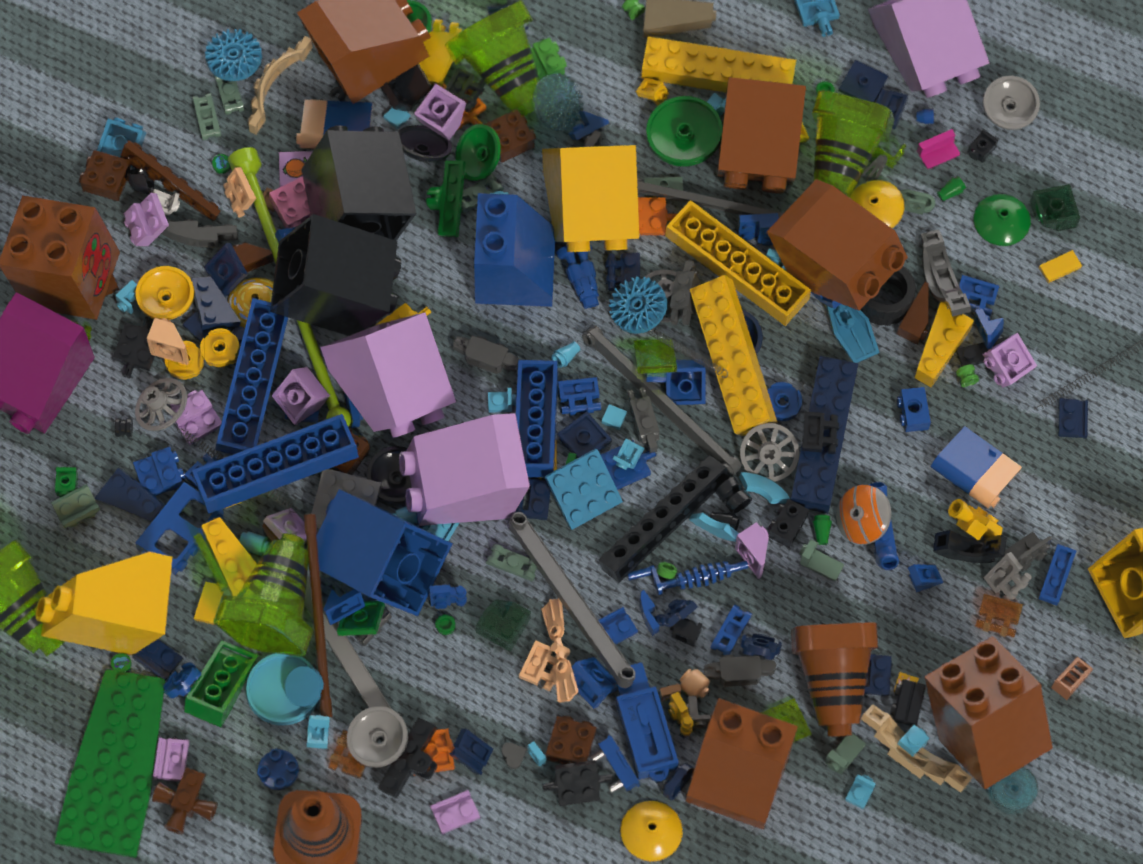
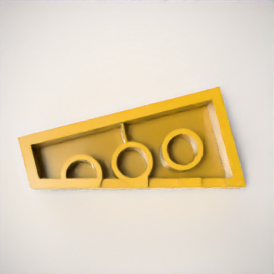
[915,302,974,387]
[201,517,271,601]

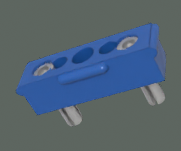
[590,735,640,793]

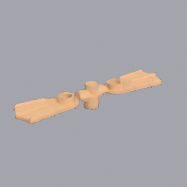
[541,598,579,703]

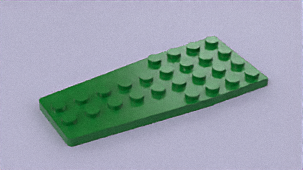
[55,669,165,858]

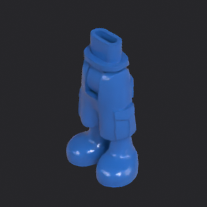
[556,243,599,309]

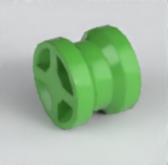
[622,0,645,20]
[956,364,979,387]

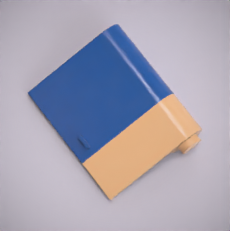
[296,99,373,149]

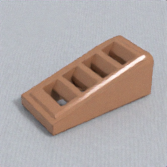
[1051,657,1093,700]

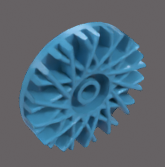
[205,29,262,81]
[609,276,667,334]

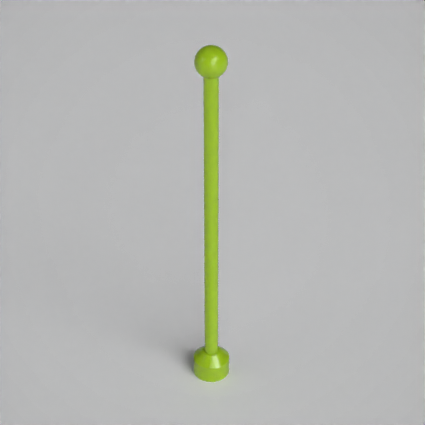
[228,147,351,427]

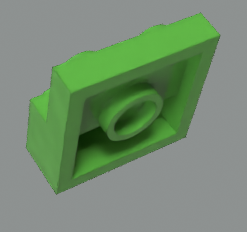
[519,38,567,87]

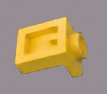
[636,78,669,106]

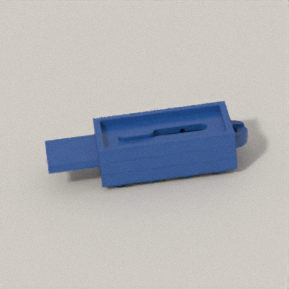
[615,662,679,782]

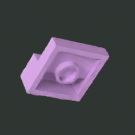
[124,193,169,246]
[983,333,1037,388]
[169,390,222,445]

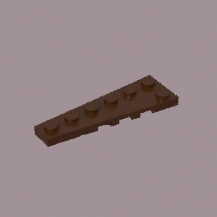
[120,140,221,221]

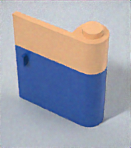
[931,426,1022,509]

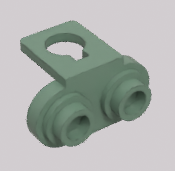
[900,189,935,215]

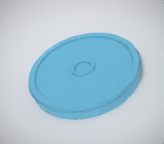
[246,652,319,725]

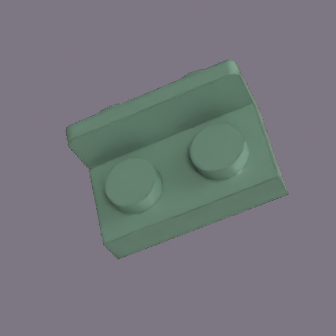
[51,484,101,528]

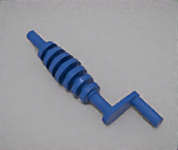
[627,561,748,595]

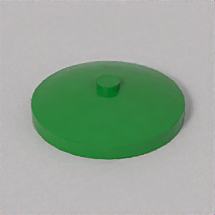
[646,96,722,167]

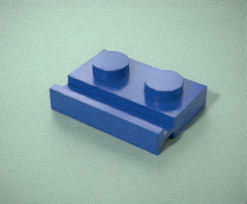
[598,607,638,645]

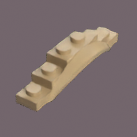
[248,36,313,135]
[861,704,973,792]

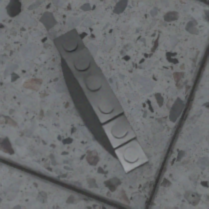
[921,229,971,316]

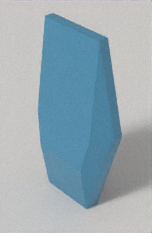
[826,304,880,363]

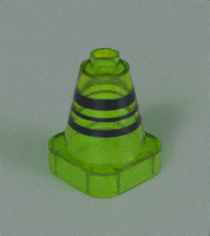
[445,0,544,116]
[812,90,894,198]
[213,533,313,656]
[0,539,66,657]

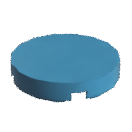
[285,666,324,707]

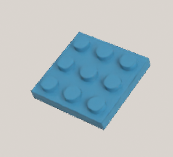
[544,449,623,530]

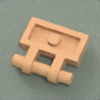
[223,167,256,218]
[519,640,566,691]

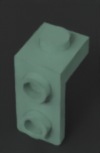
[799,539,844,581]
[825,733,866,775]

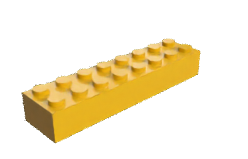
[641,36,796,93]
[665,200,811,326]
[690,275,778,436]

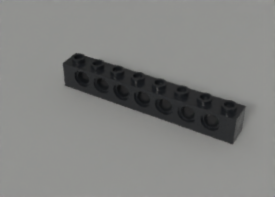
[599,455,730,583]

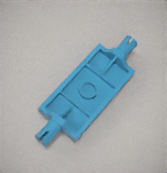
[794,0,839,37]

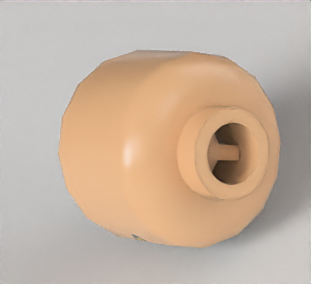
[679,669,710,699]

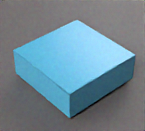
[384,108,410,129]
[601,404,627,430]
[528,741,546,766]

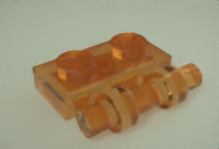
[975,594,1023,637]
[328,730,366,779]

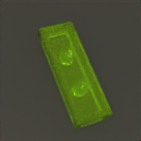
[193,533,228,592]

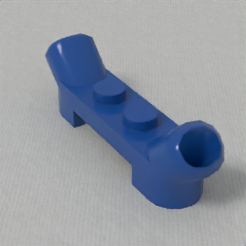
[869,482,899,570]

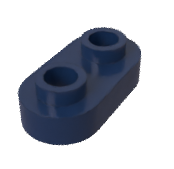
[662,763,694,801]

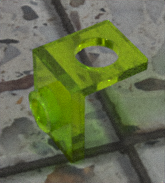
[871,144,907,169]

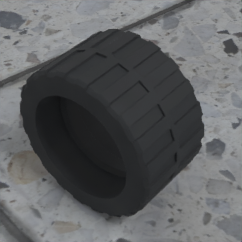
[860,266,916,326]

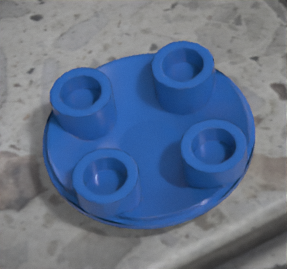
[257,749,299,790]

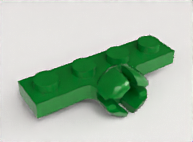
[426,160,466,237]

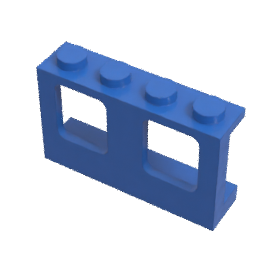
[135,482,224,575]

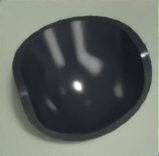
[126,168,154,194]

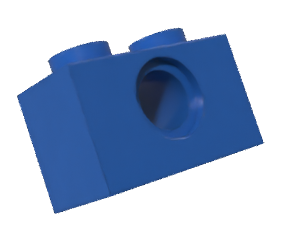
[897,387,931,432]

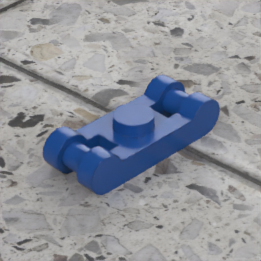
[710,604,752,656]

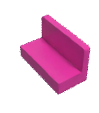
[917,129,960,169]

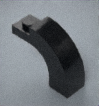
[933,530,1007,563]

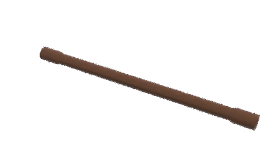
[304,514,333,717]

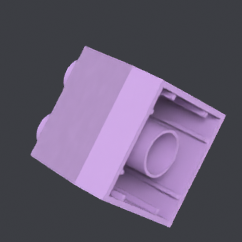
[868,0,989,98]
[320,312,456,437]
[399,413,530,526]

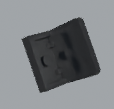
[381,63,432,112]

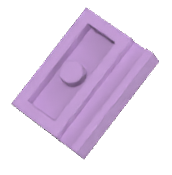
[153,738,189,782]
[430,790,480,834]

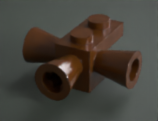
[152,768,218,835]

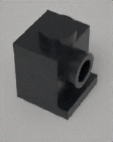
[967,129,998,163]
[670,618,703,647]

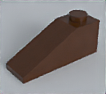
[897,282,929,345]

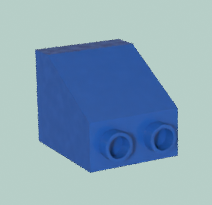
[474,193,555,307]
[304,489,453,616]

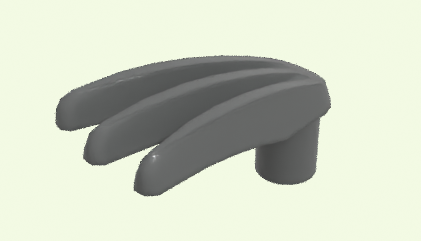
[861,154,887,182]

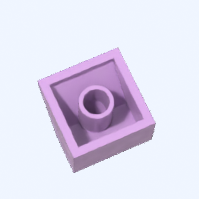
[414,84,466,140]
[272,367,330,425]
[735,522,769,579]

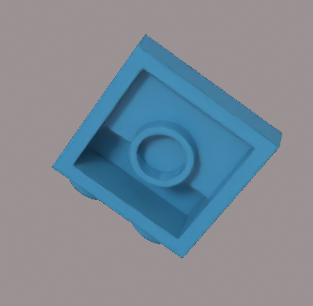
[97,117,147,167]

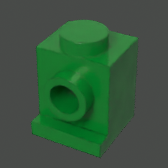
[55,467,78,497]

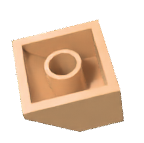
[147,318,189,365]

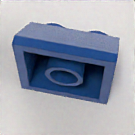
[665,359,706,405]

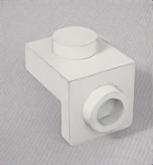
[152,189,180,216]

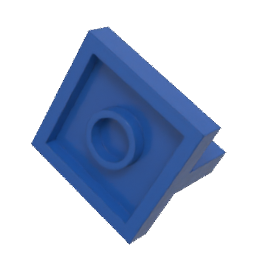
[572,657,618,709]

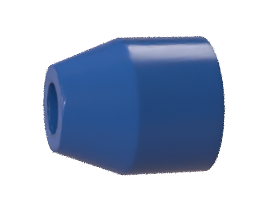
[916,109,934,124]

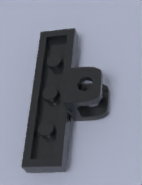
[378,717,437,799]

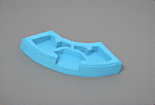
[739,472,790,504]
[689,513,739,541]

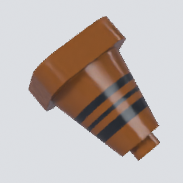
[791,622,878,737]
[273,790,362,864]

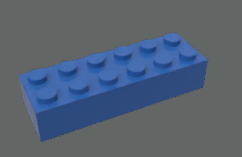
[516,360,558,477]

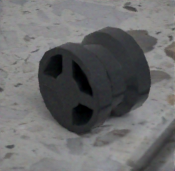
[115,417,133,437]

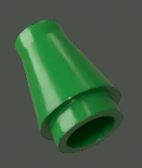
[937,176,966,202]
[812,515,832,545]

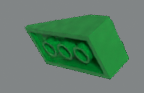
[184,640,258,727]

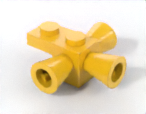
[948,499,1003,540]

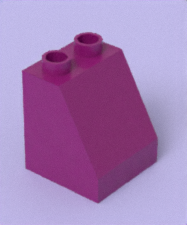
[0,292,95,434]

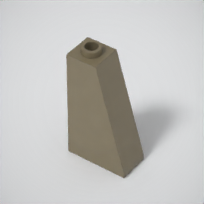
[643,0,717,38]

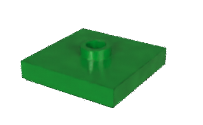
[337,601,385,636]

